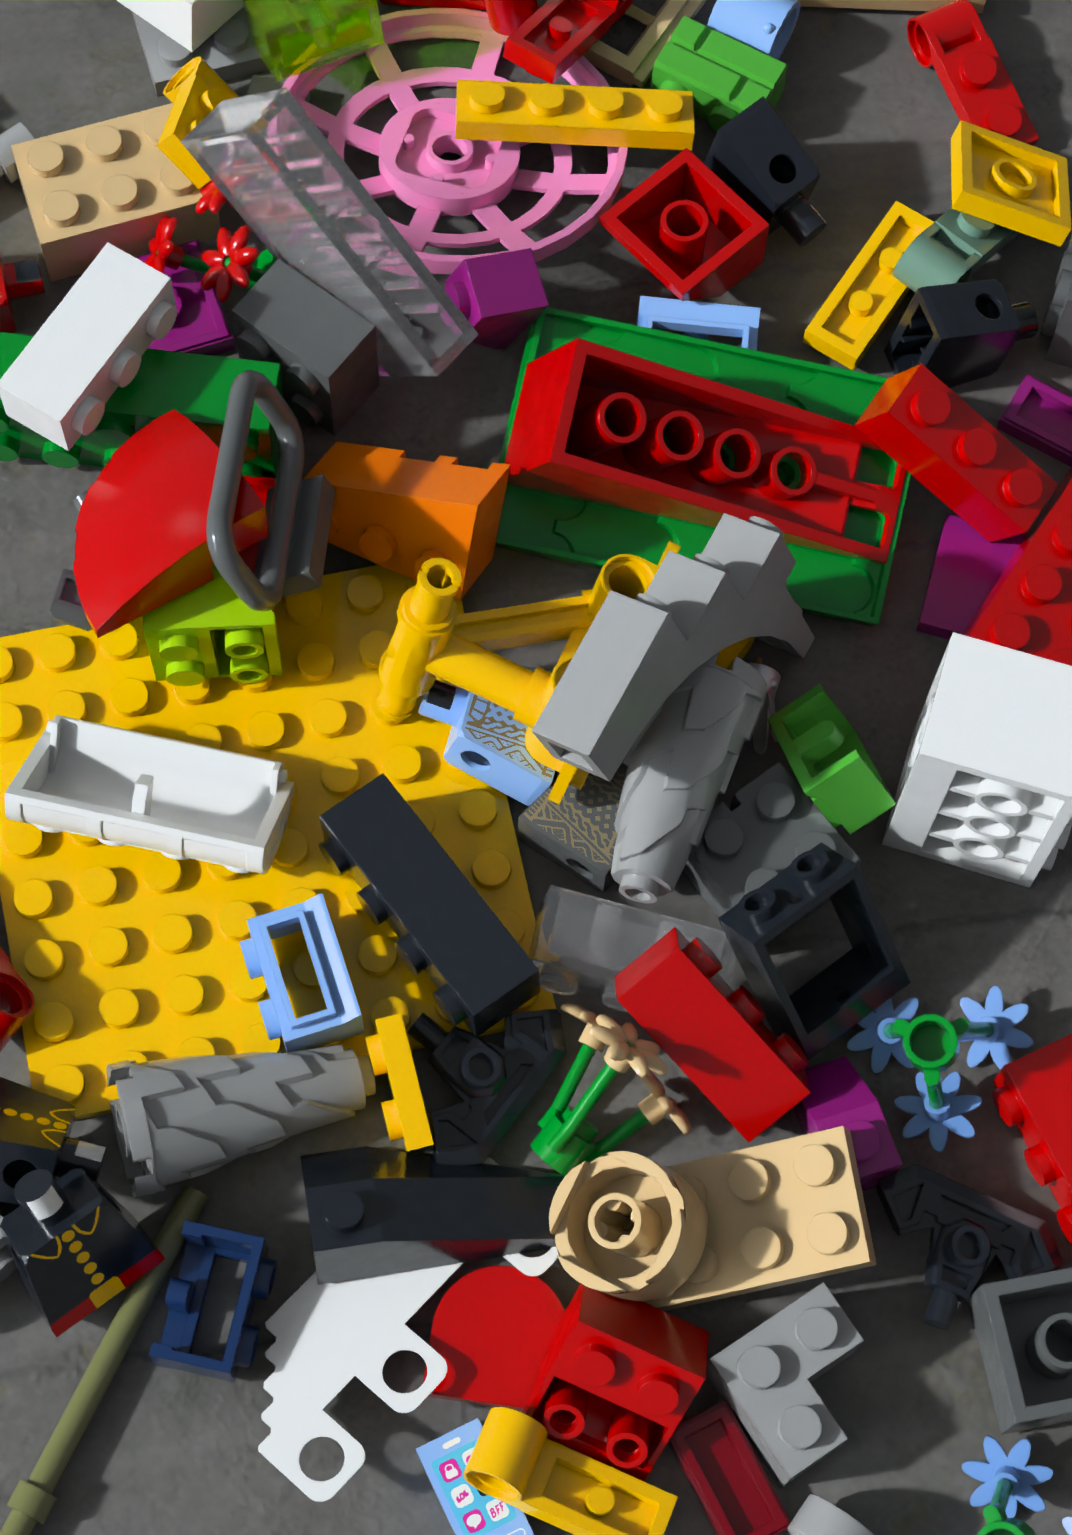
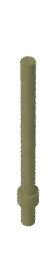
[0,1185,208,1535]

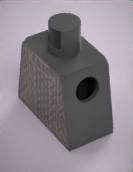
[518,761,627,892]

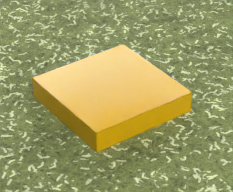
[951,120,1072,247]

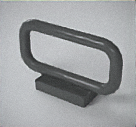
[206,370,335,611]

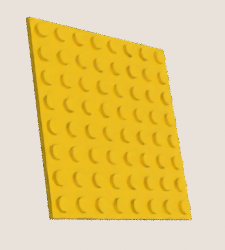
[0,565,556,1121]

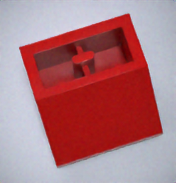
[522,1284,709,1481]

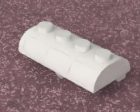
[5,715,294,874]

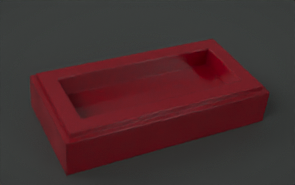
[668,1400,791,1535]

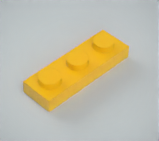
[803,201,934,371]

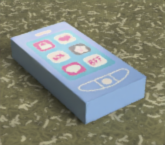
[416,1418,534,1535]

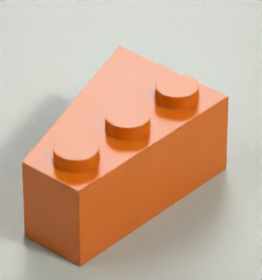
[303,441,511,600]

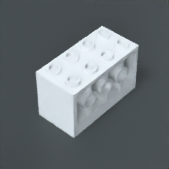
[882,632,1072,888]

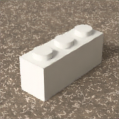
[0,242,177,451]

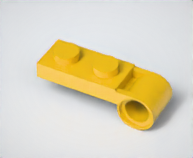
[157,56,242,189]
[463,1407,678,1535]

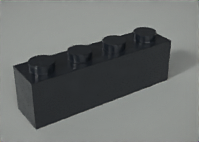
[318,773,540,1038]

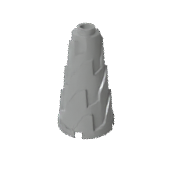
[611,652,768,904]
[106,1045,376,1198]

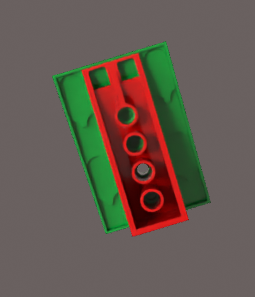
[495,307,911,626]

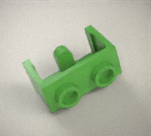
[767,684,896,834]

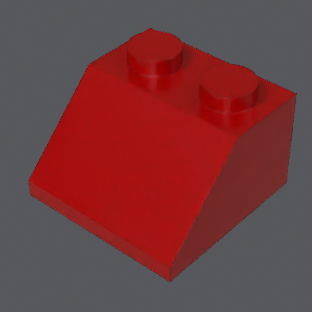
[599,148,770,301]

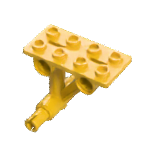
[376,541,681,804]

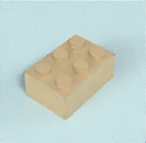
[10,103,221,282]

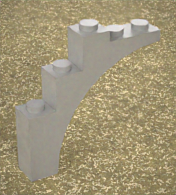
[532,513,815,782]

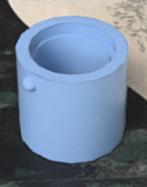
[707,0,801,60]

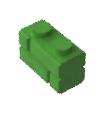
[651,16,788,133]

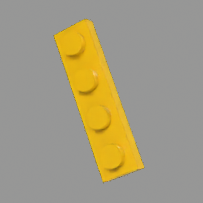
[455,79,695,151]

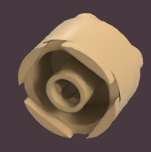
[549,1151,708,1301]

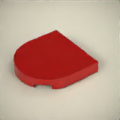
[423,1266,565,1411]

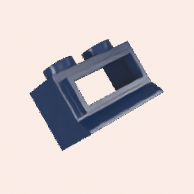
[149,1220,277,1382]

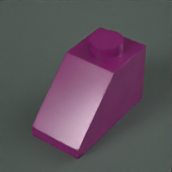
[444,248,549,350]
[793,1056,902,1191]

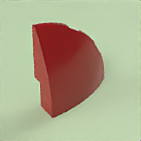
[73,409,269,638]

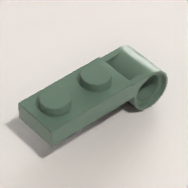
[892,208,1020,293]

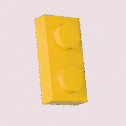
[365,1013,434,1151]

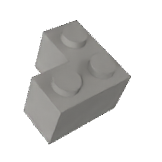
[706,1282,864,1488]

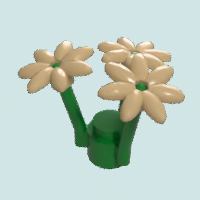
[530,1003,691,1176]

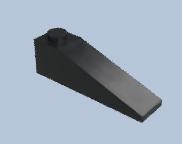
[300,1146,565,1285]

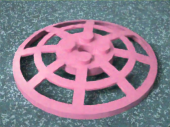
[273,8,628,274]

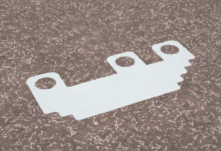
[258,1158,559,1502]

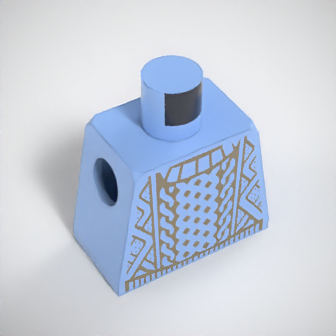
[418,666,555,806]

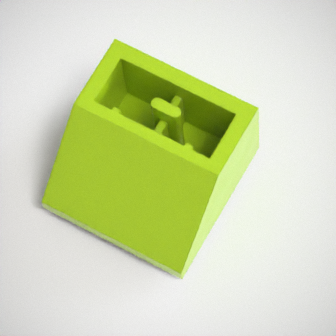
[143,564,283,686]

